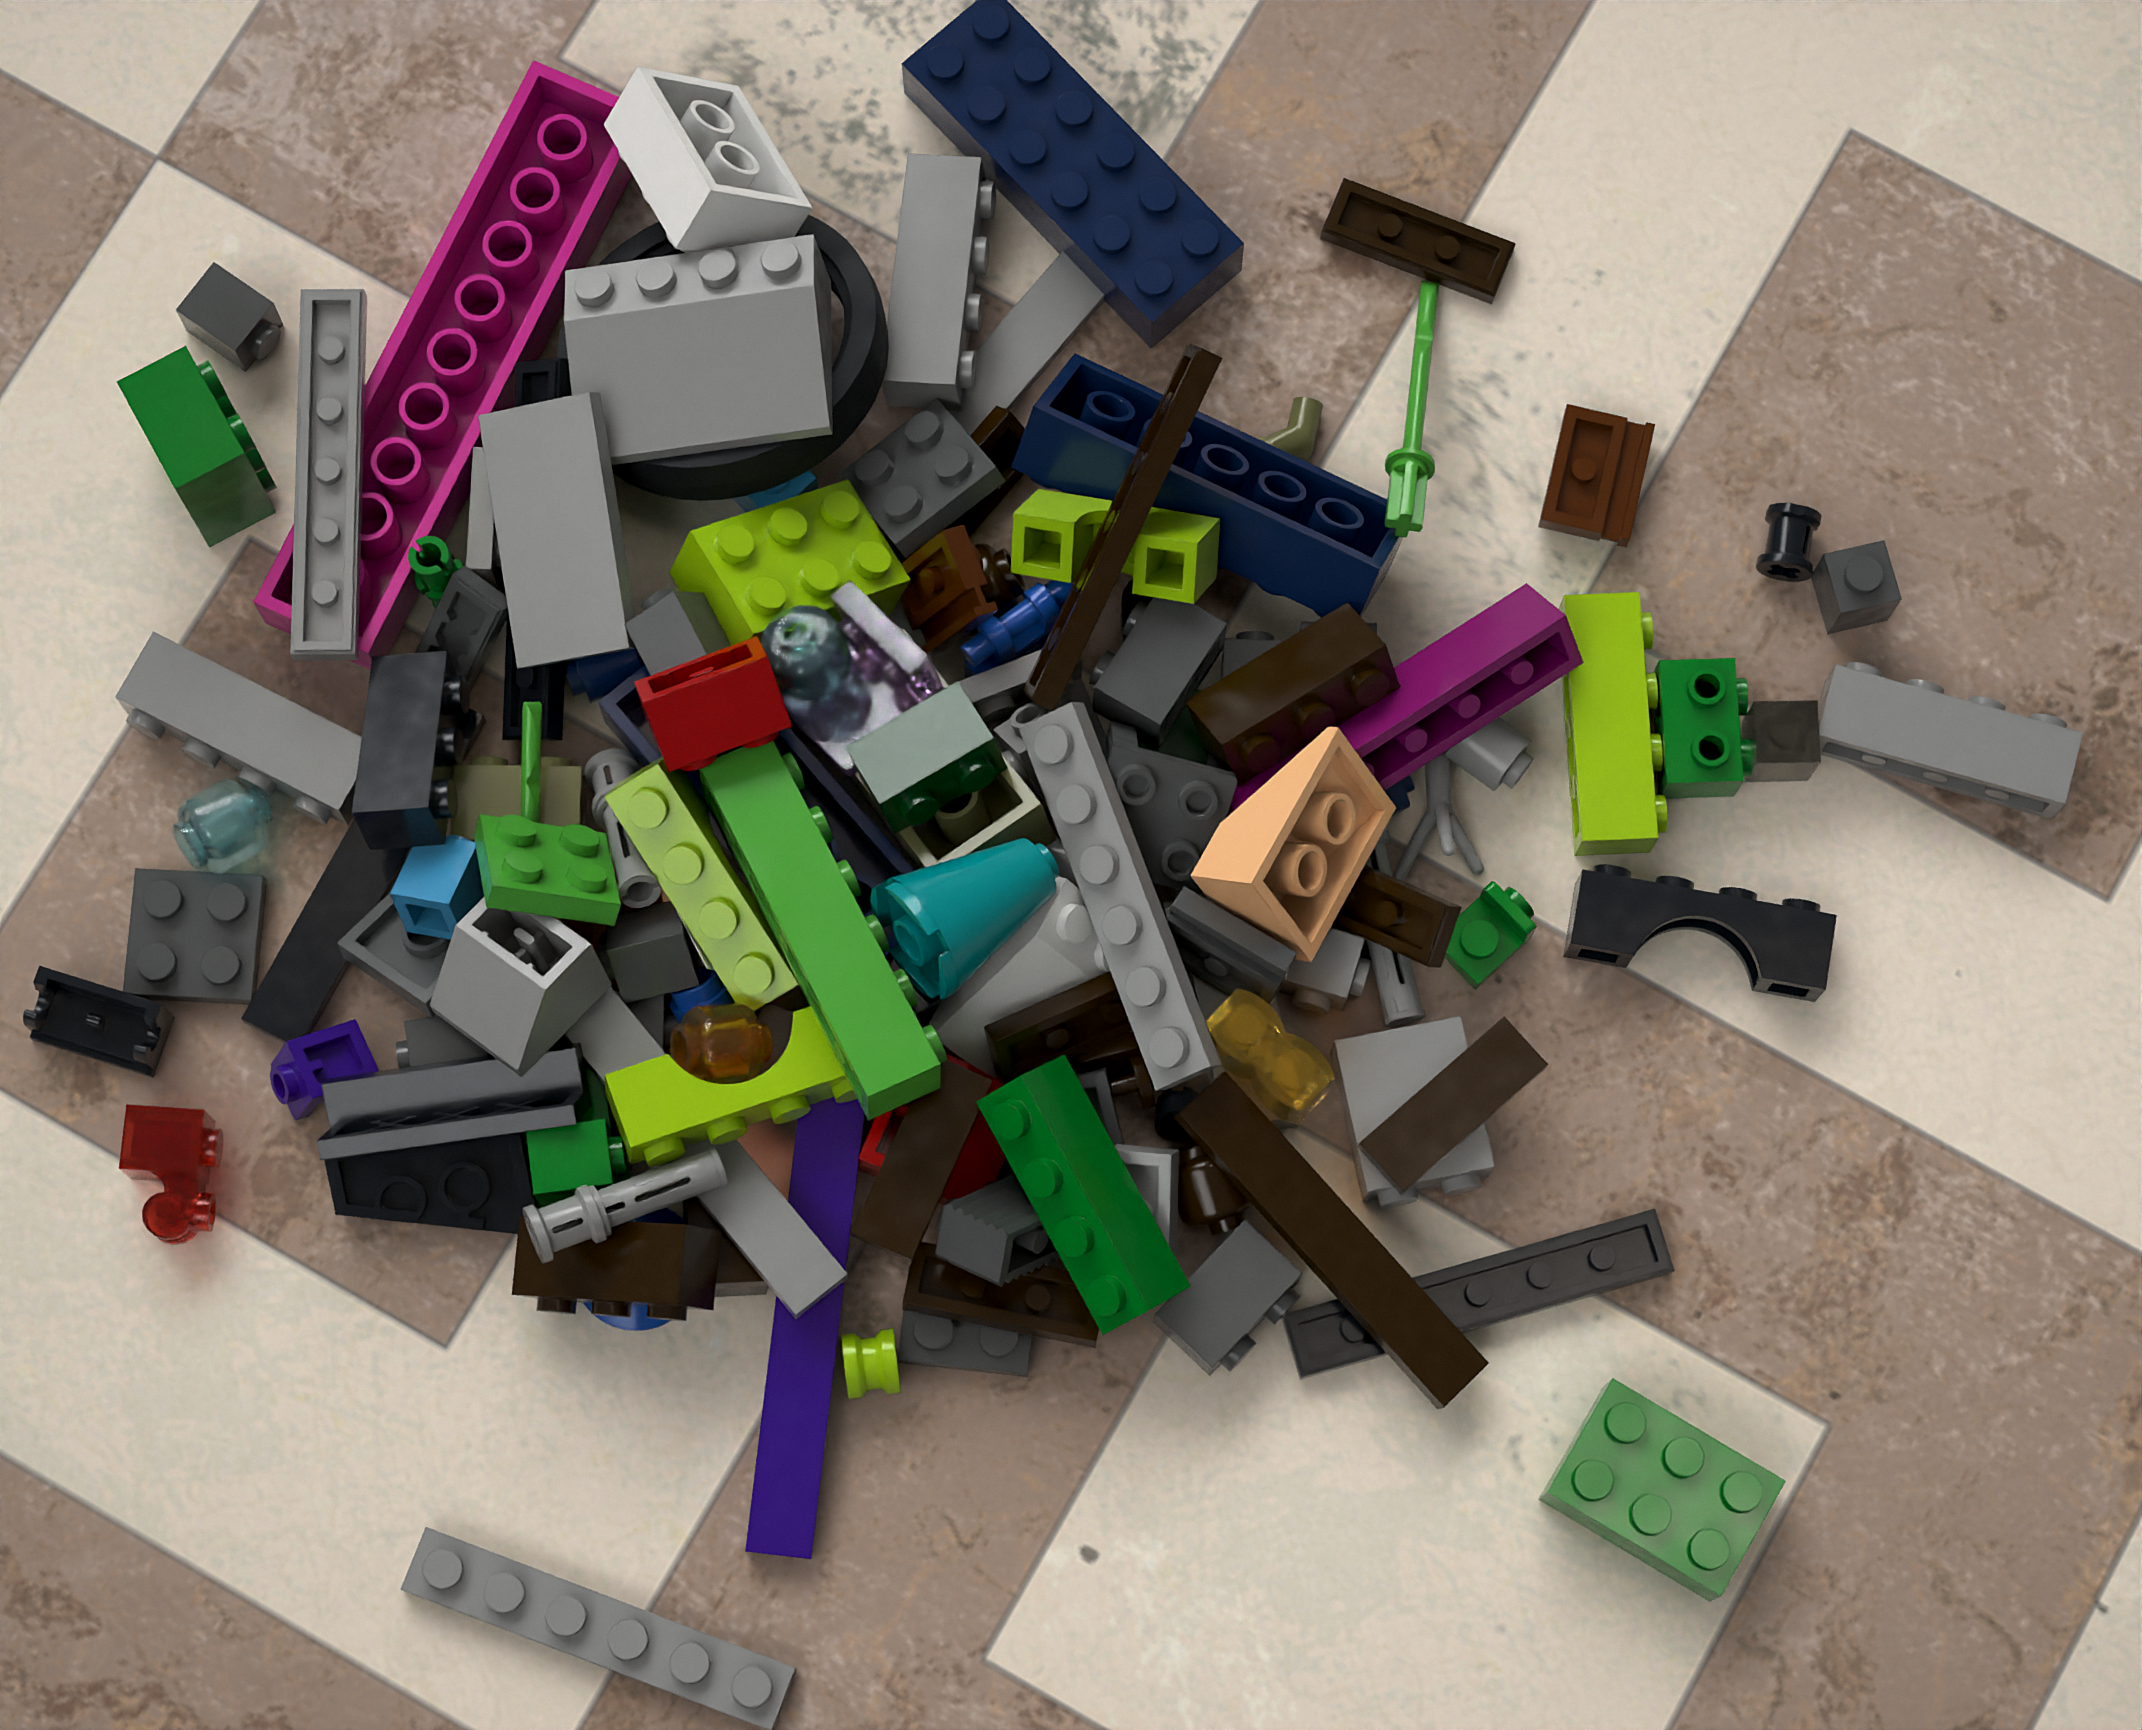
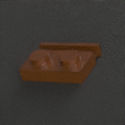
[1538,404,1655,547]
[900,524,998,656]

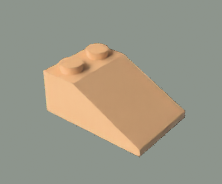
[1190,727,1396,962]

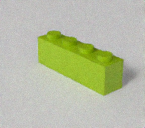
[1559,592,1668,856]

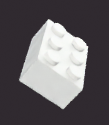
[603,67,812,253]

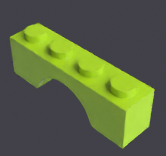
[604,757,799,1017]
[605,1006,857,1166]

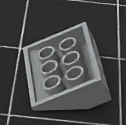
[564,234,833,465]

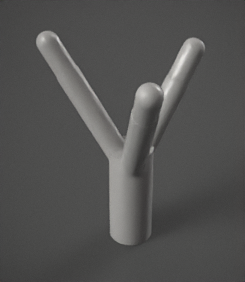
[1393,754,1484,881]

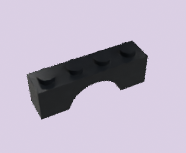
[1563,864,1837,1002]

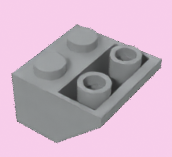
[430,897,612,1077]

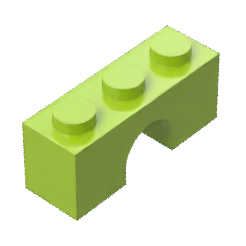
[1011,489,1220,604]

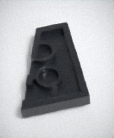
[324,1132,537,1234]

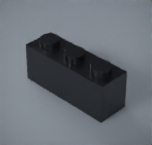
[352,651,470,850]

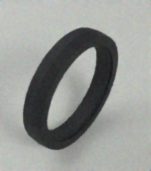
[557,215,889,501]

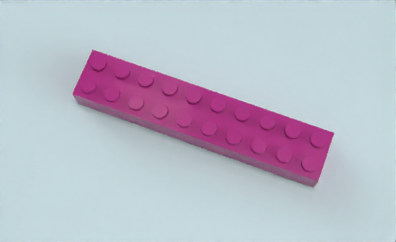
[253,60,632,670]

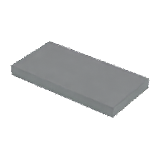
[478,392,636,669]

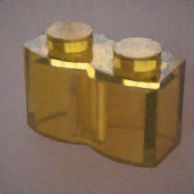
[1206,988,1334,1124]

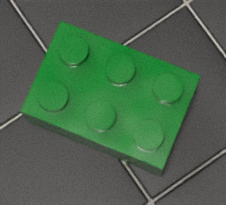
[116,346,277,548]
[1538,1378,1786,1602]

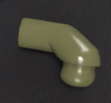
[1257,397,1323,461]

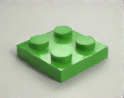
[474,814,621,926]

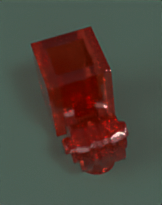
[119,1104,223,1245]

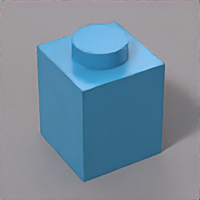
[390,835,484,940]

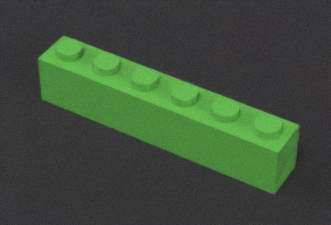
[699,741,947,1121]

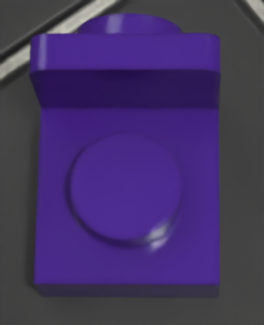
[270,1019,379,1120]

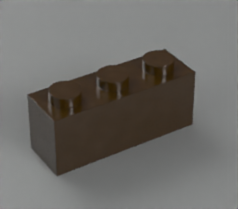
[1185,603,1400,787]
[512,1216,721,1321]

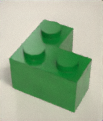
[526,1068,633,1207]

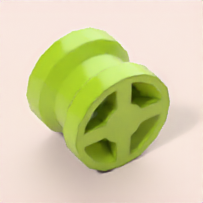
[841,1328,901,1400]

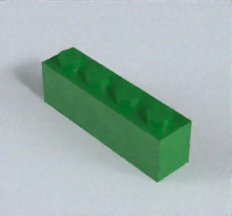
[976,1054,1191,1335]

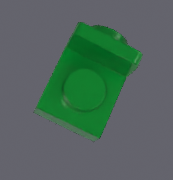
[1444,881,1537,990]

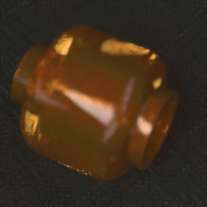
[670,1002,773,1084]

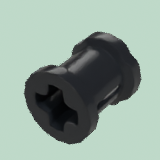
[1756,503,1822,582]

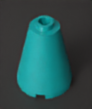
[870,838,1059,1000]

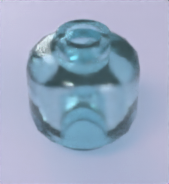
[760,605,852,701]
[172,779,273,874]

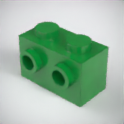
[1653,658,1753,799]

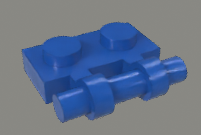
[960,580,1073,679]

